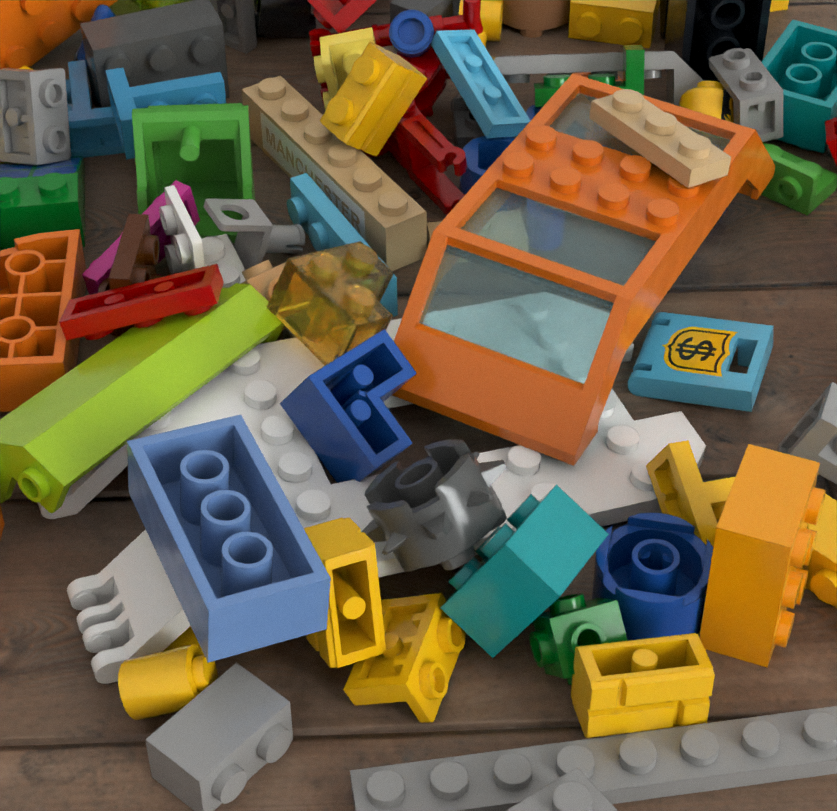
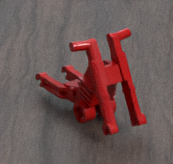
[309,0,483,216]

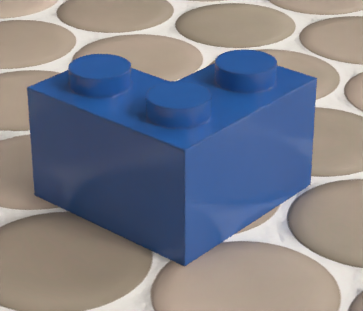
[280,329,417,483]

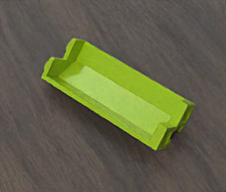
[0,283,287,513]

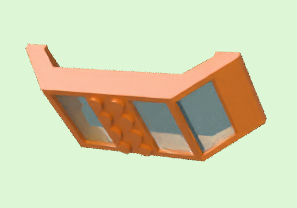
[392,73,776,466]

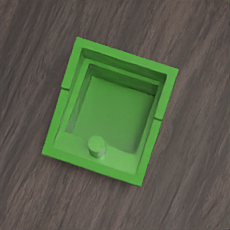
[132,103,255,243]

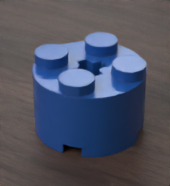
[592,513,713,641]

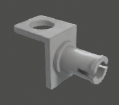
[203,198,305,270]

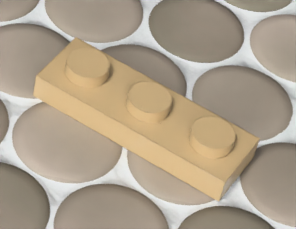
[589,89,731,188]

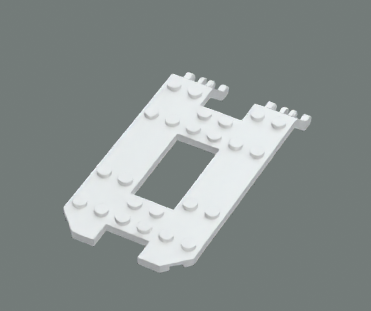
[38,292,706,684]

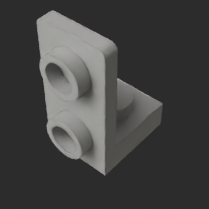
[709,48,783,142]

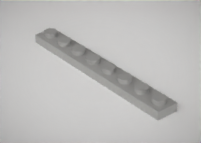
[350,706,837,811]

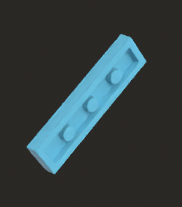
[287,173,398,322]

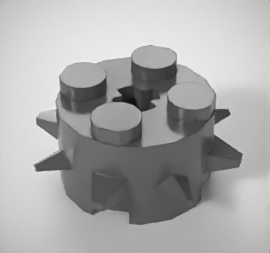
[362,439,507,572]

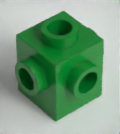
[529,593,627,685]

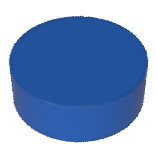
[389,10,434,58]

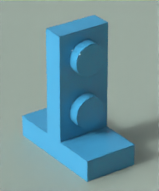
[66,60,124,158]
[105,67,226,160]

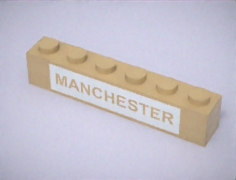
[241,75,427,272]

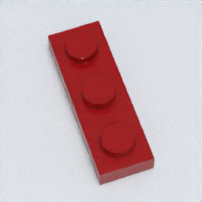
[59,264,224,341]

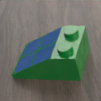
[0,156,85,250]

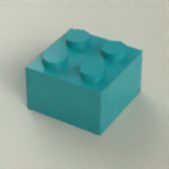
[441,484,609,658]

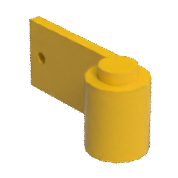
[118,626,218,720]

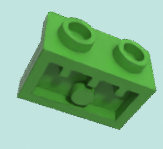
[761,142,837,216]

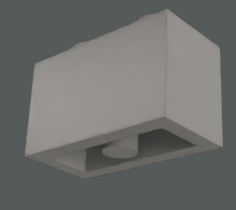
[145,662,293,811]

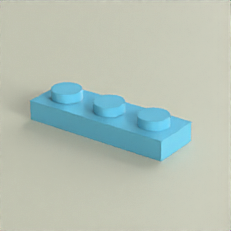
[431,29,531,138]

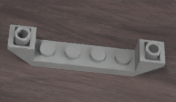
[450,50,704,112]

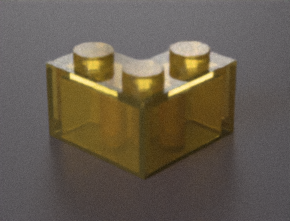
[267,241,394,366]

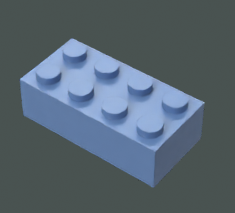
[127,414,331,663]

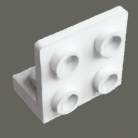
[159,185,246,288]

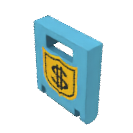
[628,312,774,412]

